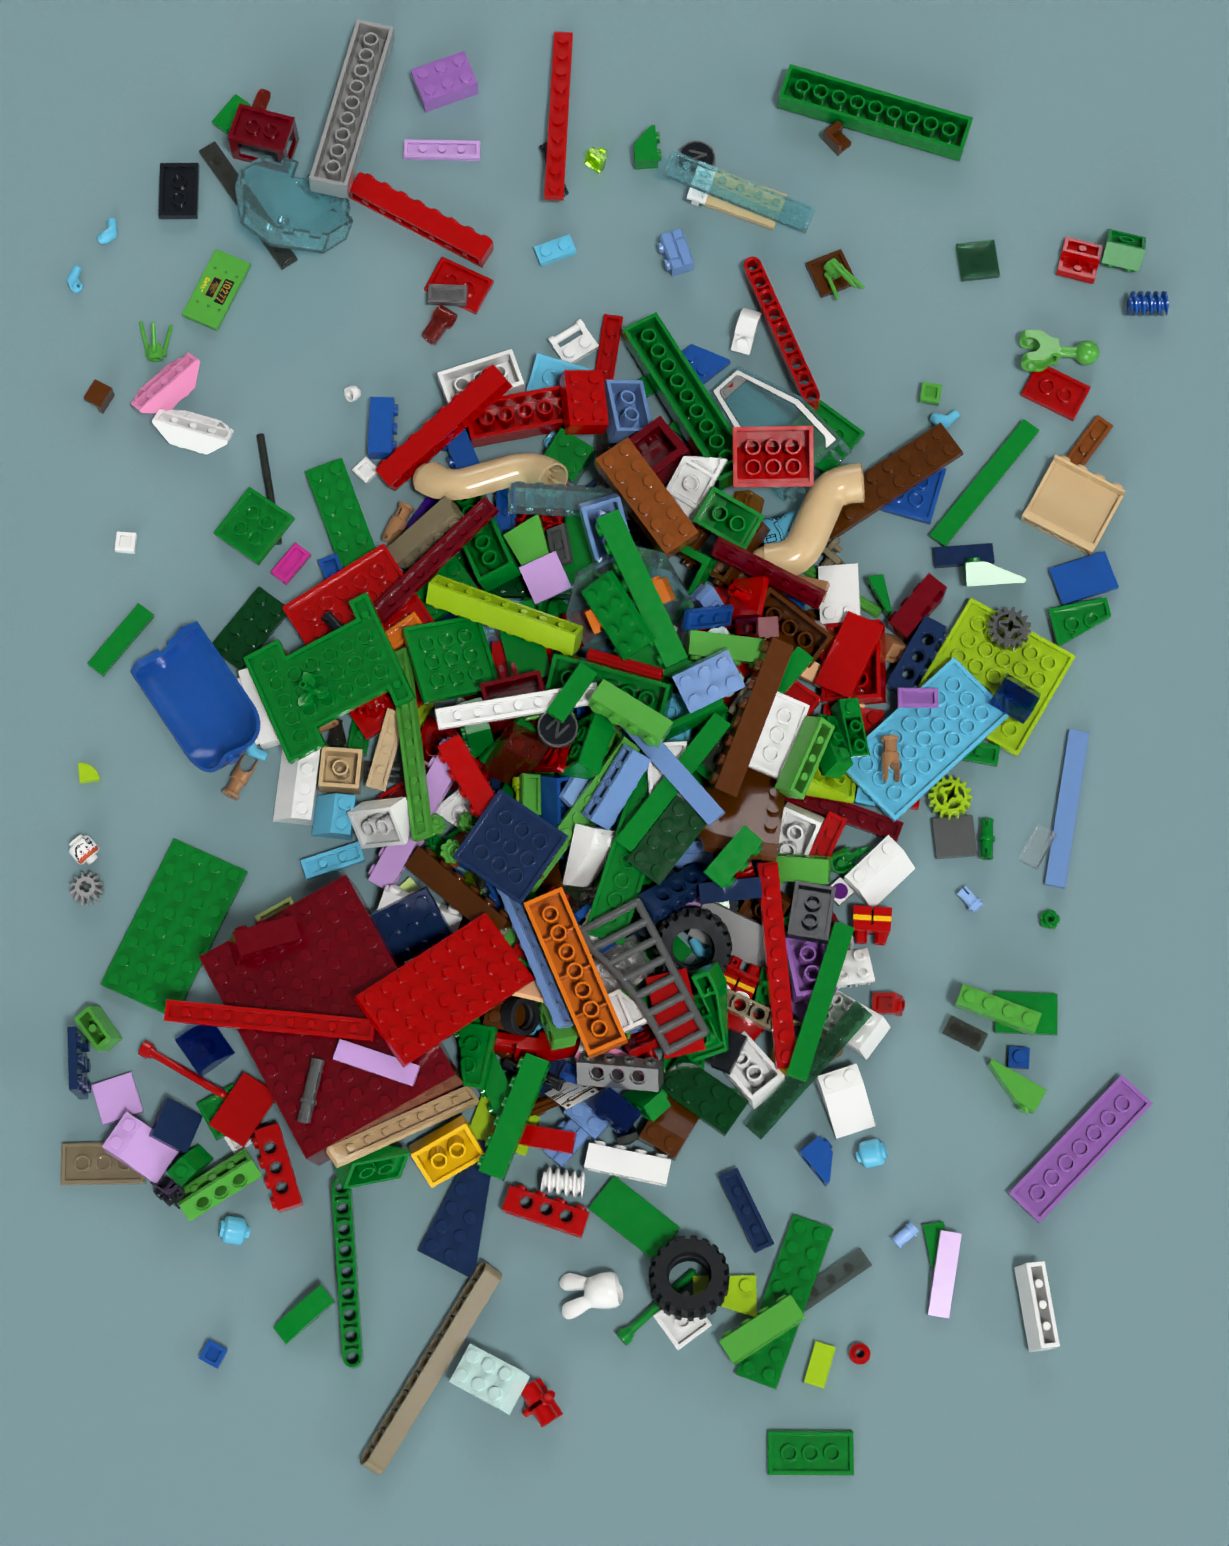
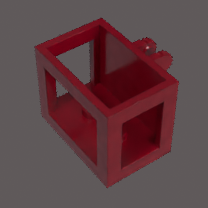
[228,103,299,172]
[629,416,690,486]
[480,662,545,734]

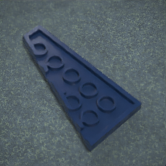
[418,1139,491,1278]

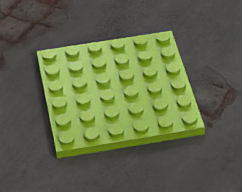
[917,598,1076,757]

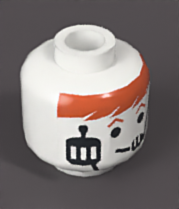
[69,834,99,865]

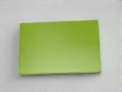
[470,1096,540,1157]

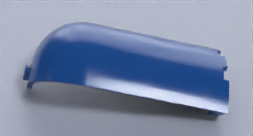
[130,621,260,773]

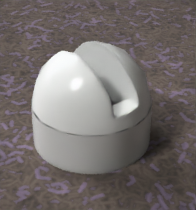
[344,385,361,402]

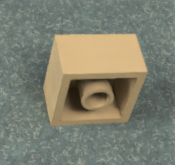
[318,747,364,795]

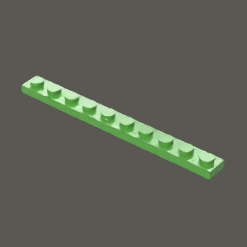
[395,647,434,842]
[501,736,640,904]

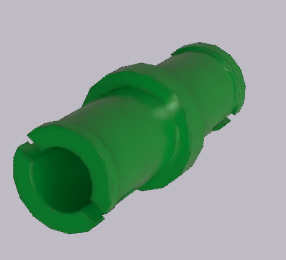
[979,818,995,860]

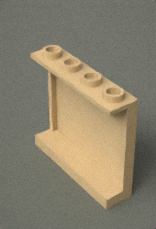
[1021,454,1126,556]

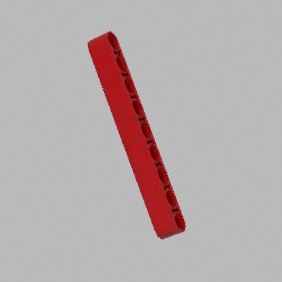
[744,256,820,412]

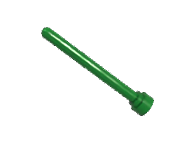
[615,1269,697,1346]

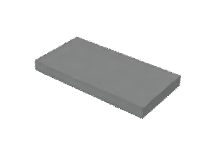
[688,903,766,969]

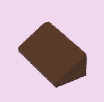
[541,862,564,894]

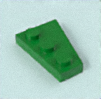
[1048,597,1111,647]
[459,1023,498,1090]

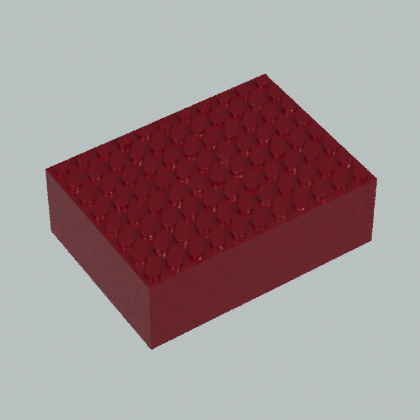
[199,874,463,1166]

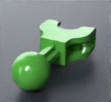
[1019,330,1100,372]

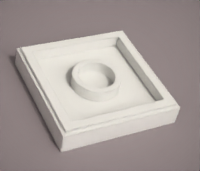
[653,1291,712,1350]

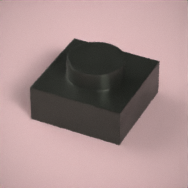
[613,1124,639,1146]

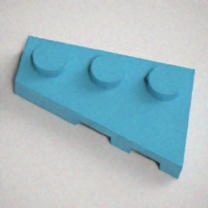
[526,352,593,391]

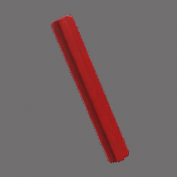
[586,648,664,680]

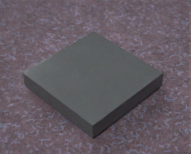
[931,815,977,859]

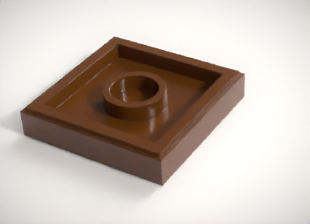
[805,249,854,298]

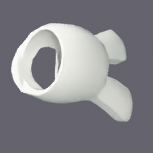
[559,1272,624,1319]

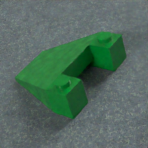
[643,962,728,1062]

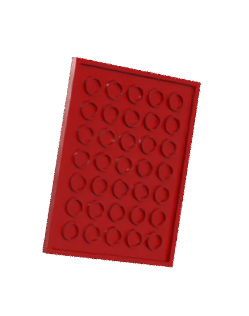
[282,543,435,740]

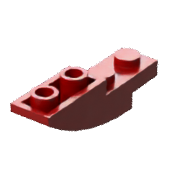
[494,1032,580,1061]

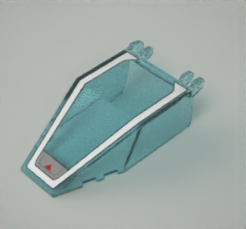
[709,366,851,503]

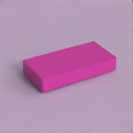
[270,542,311,586]

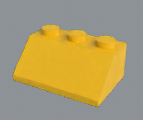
[409,1115,485,1188]

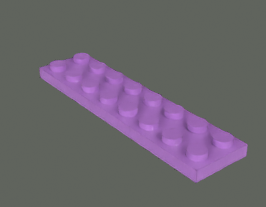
[1008,1075,1153,1223]

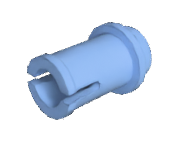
[957,886,983,912]
[891,1222,919,1249]

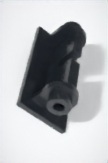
[150,1178,185,1209]

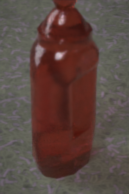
[252,89,271,110]

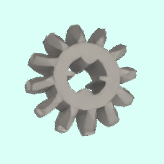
[69,871,104,906]

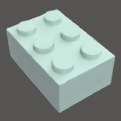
[449,1344,530,1415]

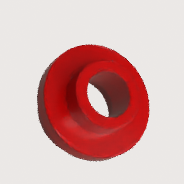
[849,1343,871,1365]

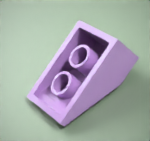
[102,1112,179,1185]

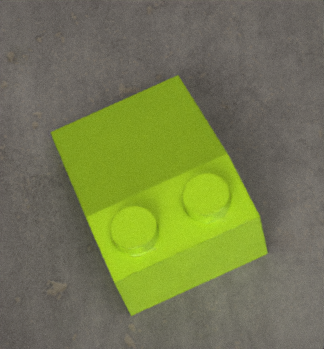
[806,765,856,803]

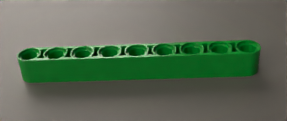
[332,1178,364,1369]

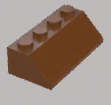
[762,587,837,668]

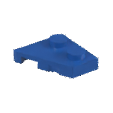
[682,344,731,385]

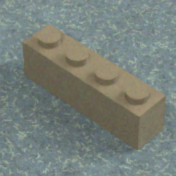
[387,496,463,570]

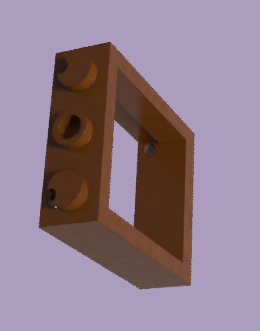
[678,522,770,588]

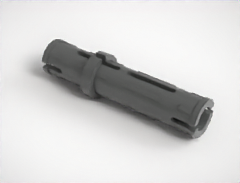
[297,1058,325,1124]

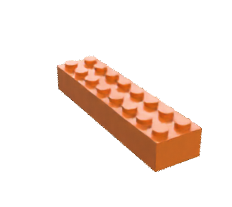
[523,887,628,1059]

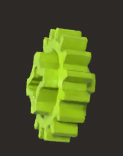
[928,775,973,820]

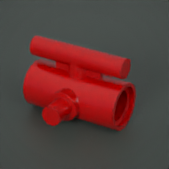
[521,1378,563,1427]

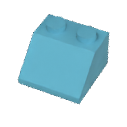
[312,793,358,841]

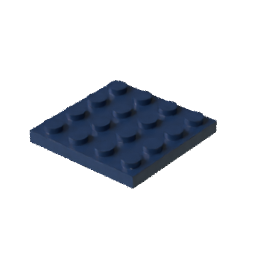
[452,789,569,905]

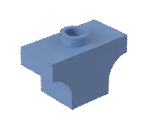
[688,584,724,608]

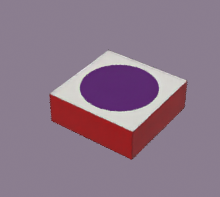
[831,877,854,906]

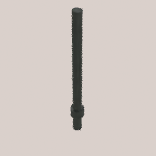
[256,433,282,545]

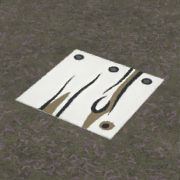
[545,1082,599,1109]

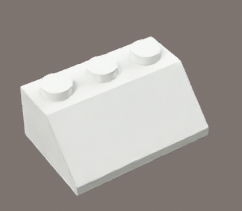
[347,797,410,849]
[844,835,915,910]

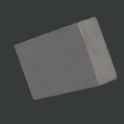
[427,284,468,306]

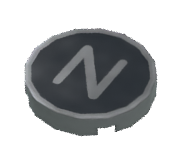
[678,141,716,178]
[537,713,578,748]

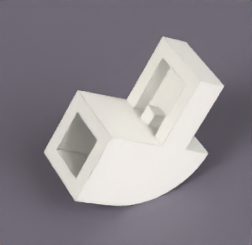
[731,308,762,355]

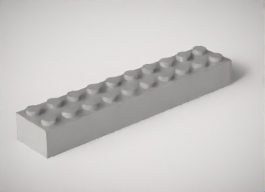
[309,19,395,199]

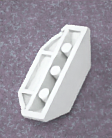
[152,409,234,455]

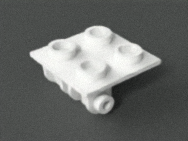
[837,948,875,989]

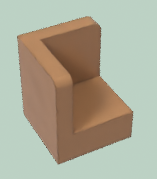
[885,633,907,664]

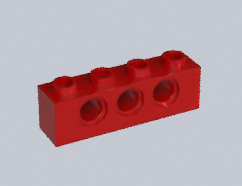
[252,1123,304,1213]
[502,1184,590,1239]

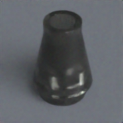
[327,719,347,748]

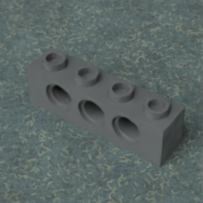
[576,1052,663,1092]

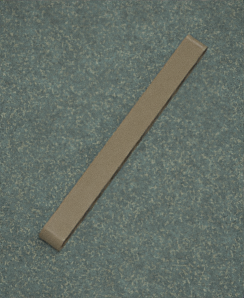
[360,1262,502,1475]

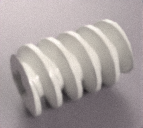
[540,1166,585,1198]

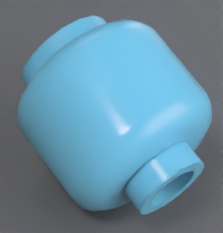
[856,1138,888,1168]
[218,1216,250,1245]

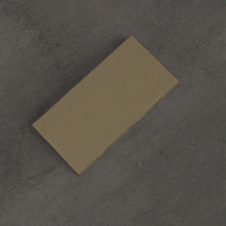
[61,1142,146,1186]

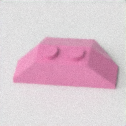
[130,352,200,413]

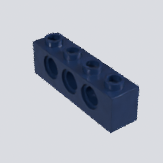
[886,615,948,694]
[635,862,712,923]

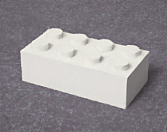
[437,349,525,405]

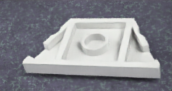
[666,456,728,524]
[579,989,647,1053]

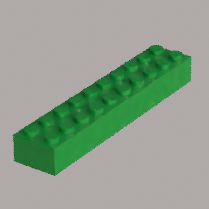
[777,64,973,161]
[622,312,733,491]

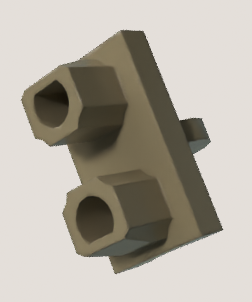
[821,537,844,566]

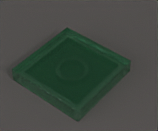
[955,240,1000,282]

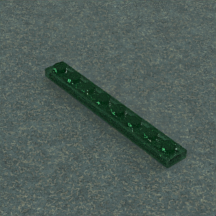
[745,1001,872,1139]

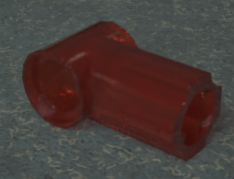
[421,305,458,345]

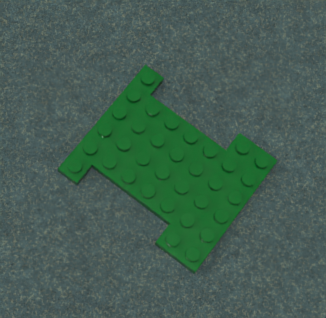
[243,592,416,764]

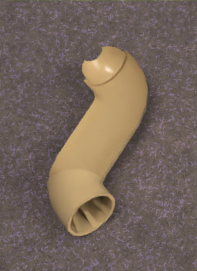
[413,453,568,500]
[752,463,865,576]

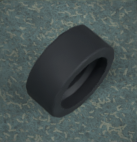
[501,996,540,1036]

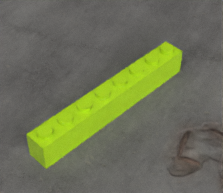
[426,574,584,656]

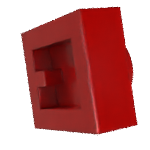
[872,993,905,1016]

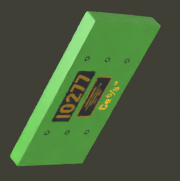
[182,249,251,331]

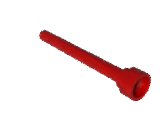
[138,1040,227,1098]

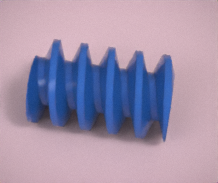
[1126,291,1169,316]

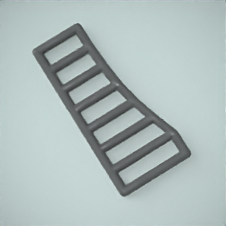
[580,898,709,1055]

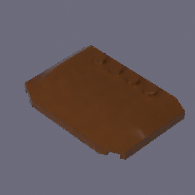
[698,767,785,862]

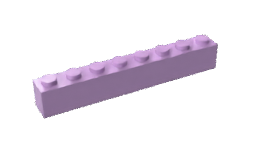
[368,737,471,889]

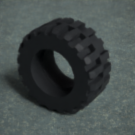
[653,906,732,988]
[649,1235,730,1321]

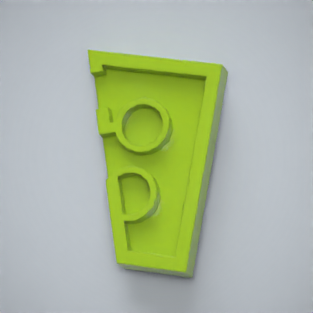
[693,1275,757,1318]

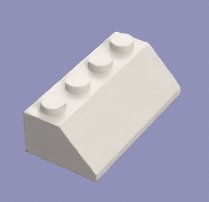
[273,748,322,826]

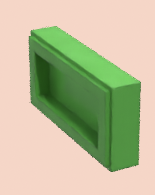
[519,773,541,816]

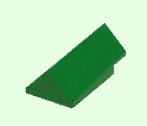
[563,512,594,598]

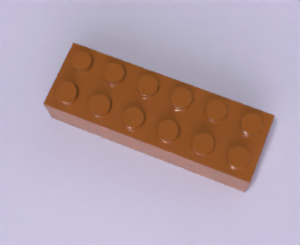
[594,437,699,561]

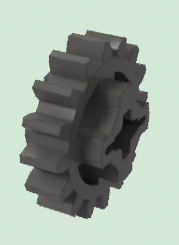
[987,607,1031,651]

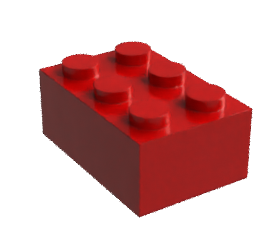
[559,370,609,435]

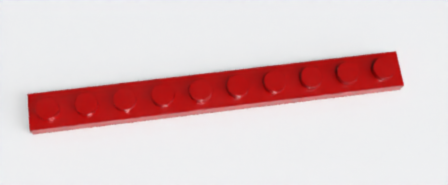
[544,32,573,201]
[756,862,796,1069]
[164,1000,376,1042]

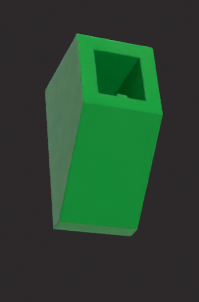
[634,125,662,170]

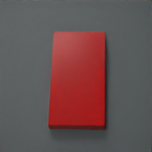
[814,611,886,699]
[646,968,706,1060]

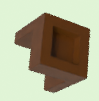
[823,121,851,156]
[84,379,115,414]

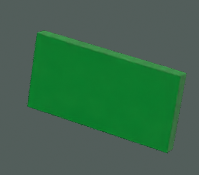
[499,599,550,679]
[588,1175,680,1259]
[767,1431,854,1476]

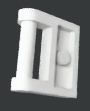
[547,319,599,364]

